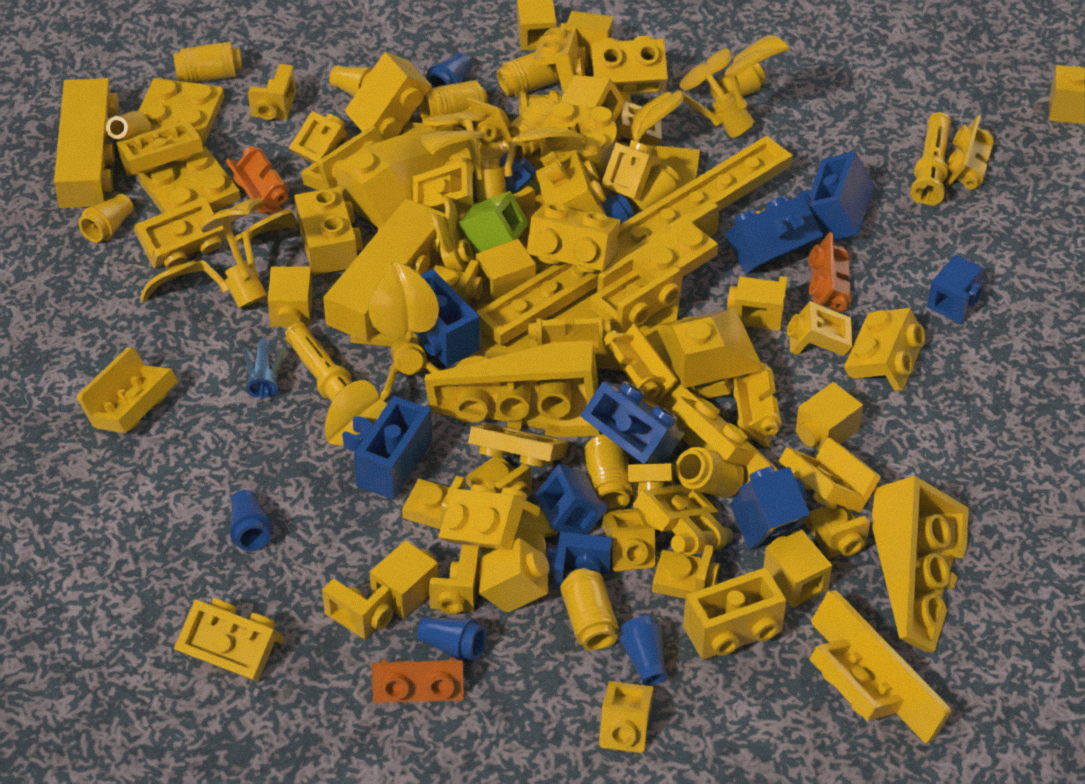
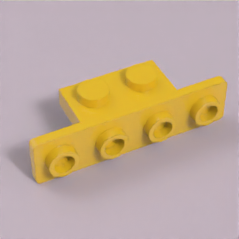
[597,202,720,292]
[658,380,779,492]
[809,590,951,743]

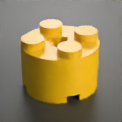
[541,102,617,179]

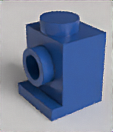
[927,255,984,324]
[536,464,608,535]

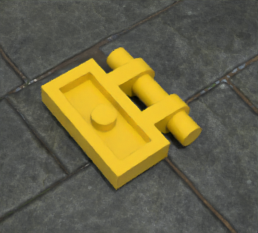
[634,484,734,555]

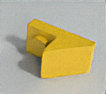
[413,158,473,212]

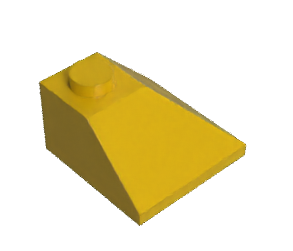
[658,308,762,388]

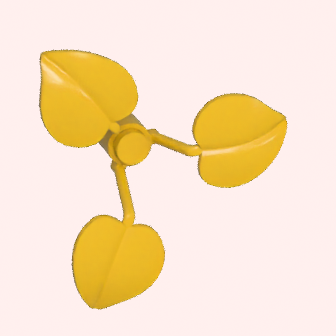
[630,35,790,142]
[421,112,587,201]
[140,197,296,309]
[325,261,489,446]

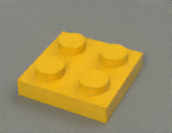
[138,78,225,145]
[138,146,241,213]
[468,424,569,467]

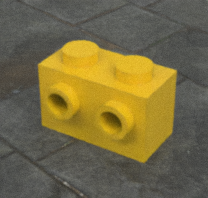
[589,36,668,94]
[294,187,363,276]
[526,203,620,273]
[683,567,786,660]

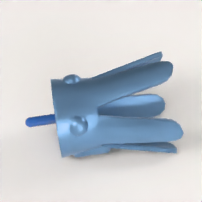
[243,338,286,400]

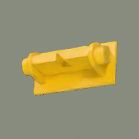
[453,97,512,143]
[945,115,994,189]
[528,315,611,357]
[604,324,678,405]
[733,363,782,448]

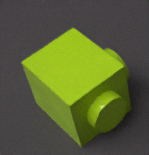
[458,191,529,253]

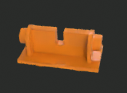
[226,146,289,214]
[808,232,851,312]
[372,657,464,703]

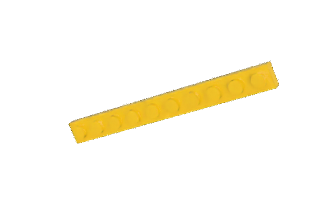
[476,135,793,346]

